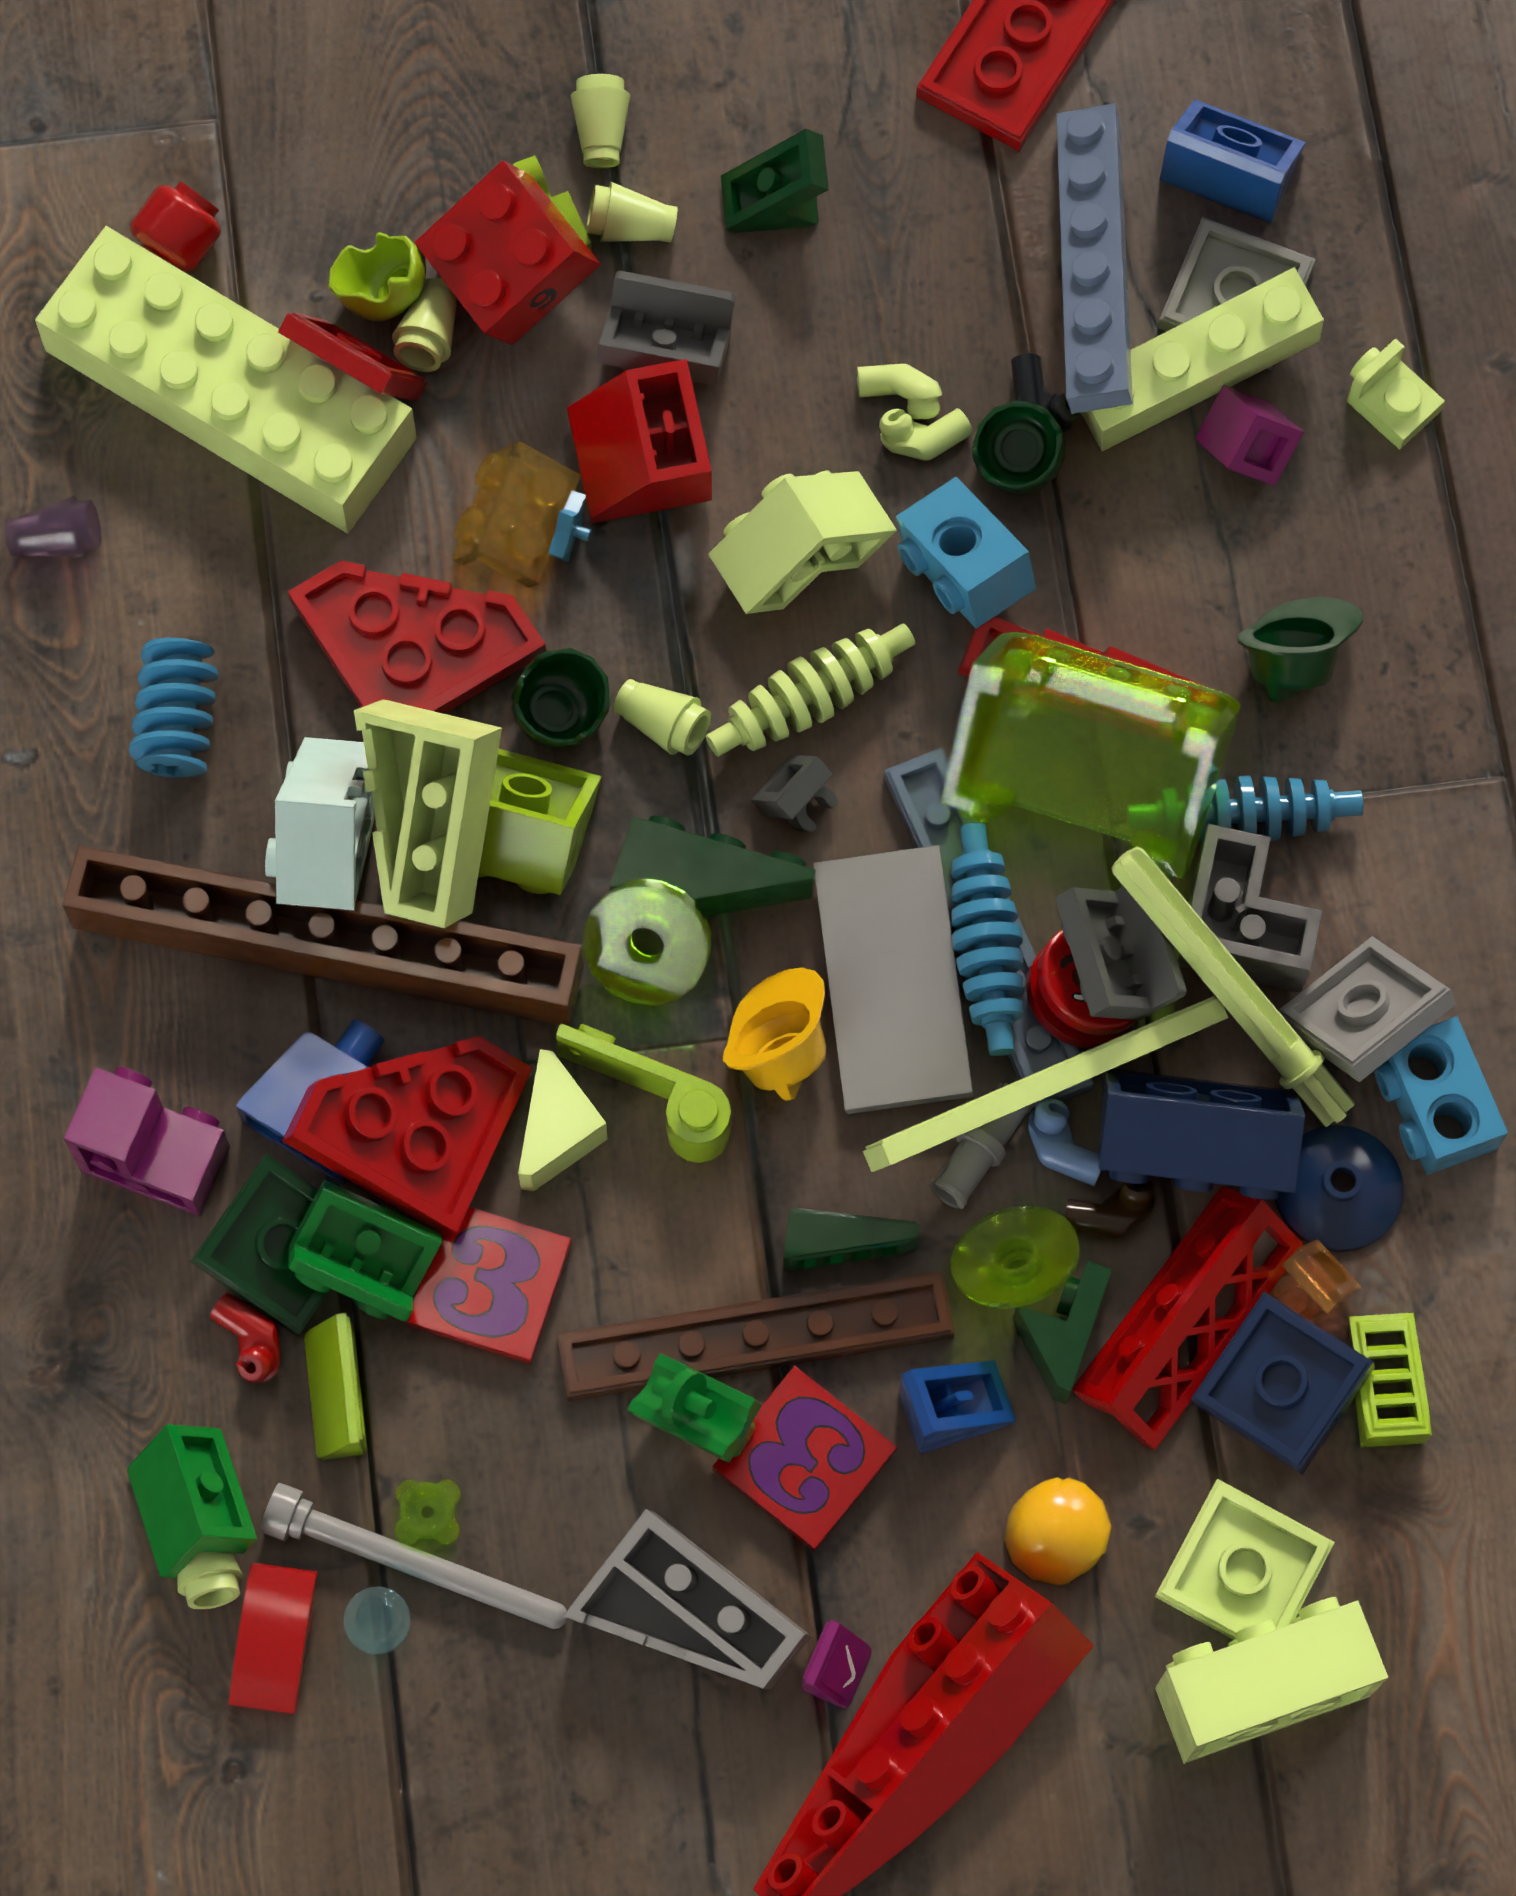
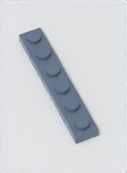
[1056,103,1133,414]

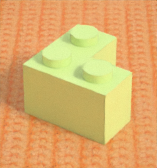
[708,470,897,614]

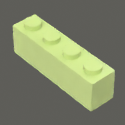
[1081,267,1324,452]

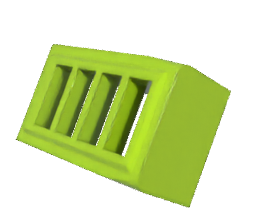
[1347,1313,1432,1448]

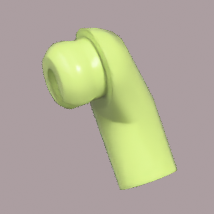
[879,408,973,461]

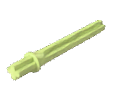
[1112,847,1355,1127]

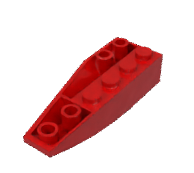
[753,1552,1094,1896]

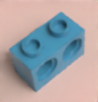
[1374,1016,1508,1175]

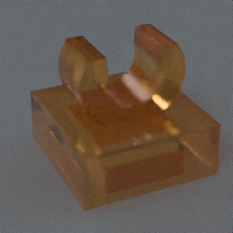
[1273,1239,1362,1321]

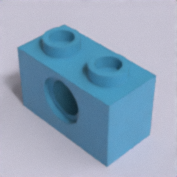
[896,477,1036,629]

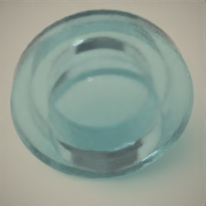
[344,1587,411,1655]

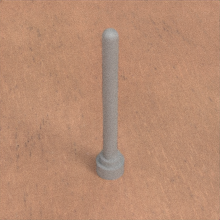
[260,1482,567,1629]

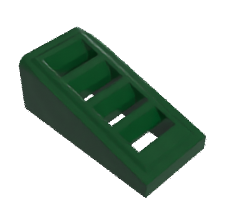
[783,1207,919,1271]

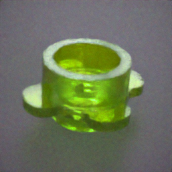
[394,1479,461,1545]

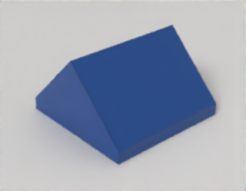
[1159,99,1306,223]

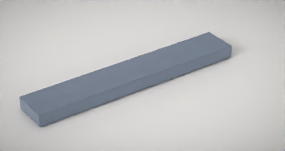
[884,748,1094,1111]

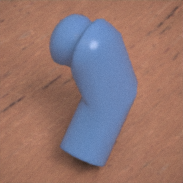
[1028,1098,1101,1187]

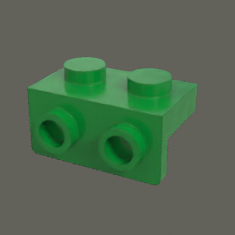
[289,1179,442,1322]

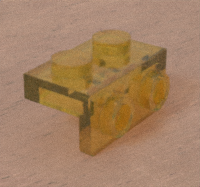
[452,441,581,588]

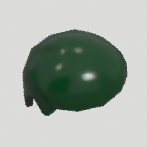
[972,401,1066,496]
[511,648,611,750]

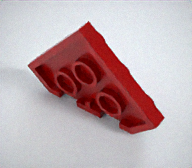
[287,560,546,714]
[282,1036,532,1237]

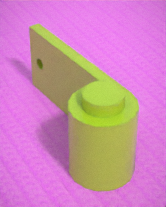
[556,1023,731,1163]

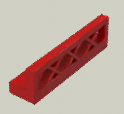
[1072,1186,1305,1450]

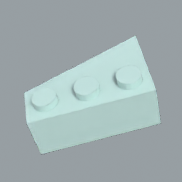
[265,737,375,910]

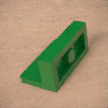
[127,1424,257,1578]

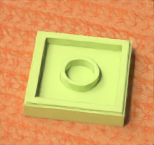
[1155,1479,1335,1640]

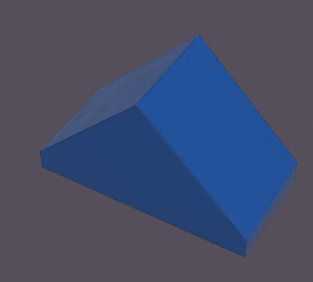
[899,1360,1016,1455]

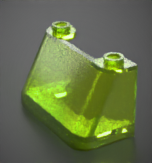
[940,632,1240,878]

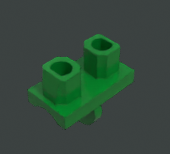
[627,1353,762,1463]

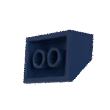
[1097,1069,1305,1199]

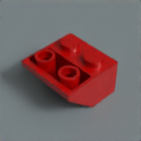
[567,359,712,524]

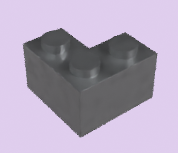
[1177,824,1322,993]

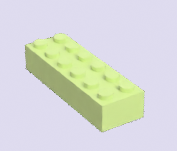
[35,226,417,534]

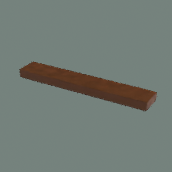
[557,1271,955,1402]

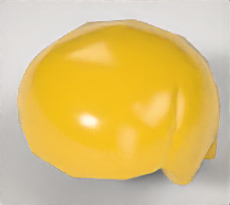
[1004,1477,1112,1585]

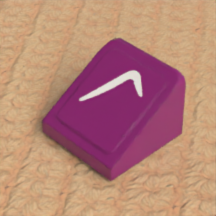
[801,1620,872,1708]

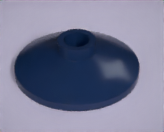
[1275,1125,1404,1252]

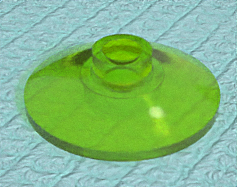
[951,1205,1080,1309]

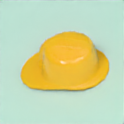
[723,968,826,1101]

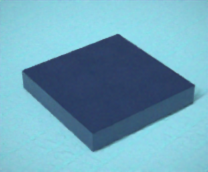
[1191,1292,1376,1475]

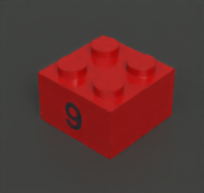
[414,160,601,346]

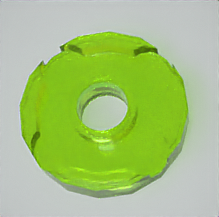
[583,878,711,1006]

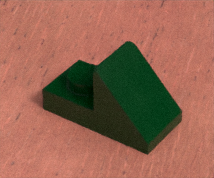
[721,129,829,233]
[1012,1261,1112,1404]

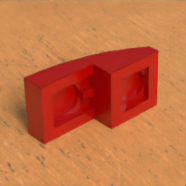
[228,1562,318,1714]

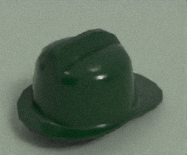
[1237,597,1363,703]

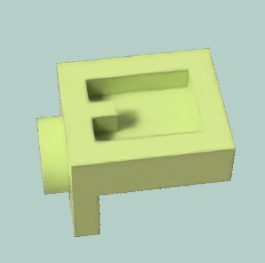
[1347,339,1445,450]

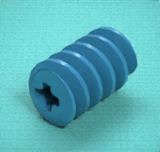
[129,637,219,778]

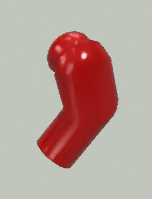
[210,1292,281,1383]

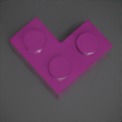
[63,1067,230,1216]

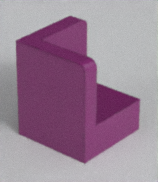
[1196,385,1304,486]

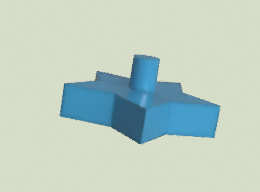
[548,490,591,562]

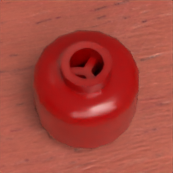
[130,181,221,273]

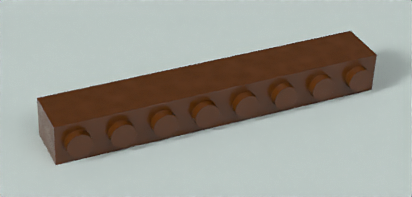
[62,845,584,1027]

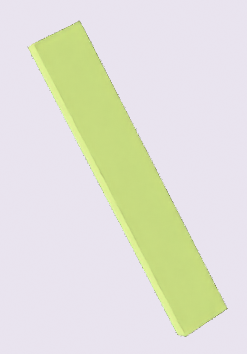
[863,996,1229,1172]

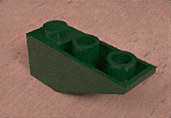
[609,815,816,923]

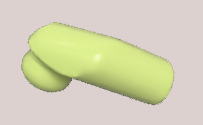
[857,364,942,419]

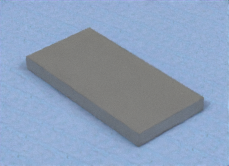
[814,845,974,1114]

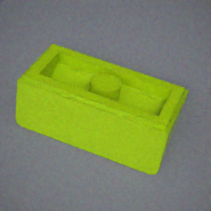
[304,1313,367,1460]

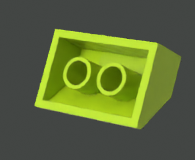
[478,749,602,895]

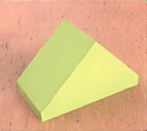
[518,1049,608,1191]

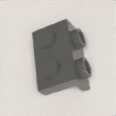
[597,271,735,386]
[1055,887,1187,1020]

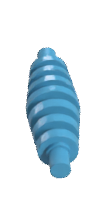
[1127,776,1364,843]
[951,823,1023,1056]

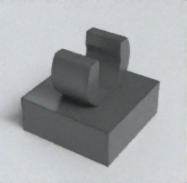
[751,755,838,832]

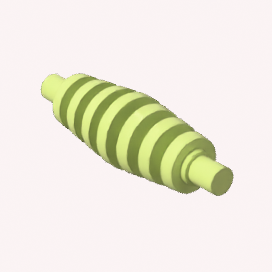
[705,623,915,757]

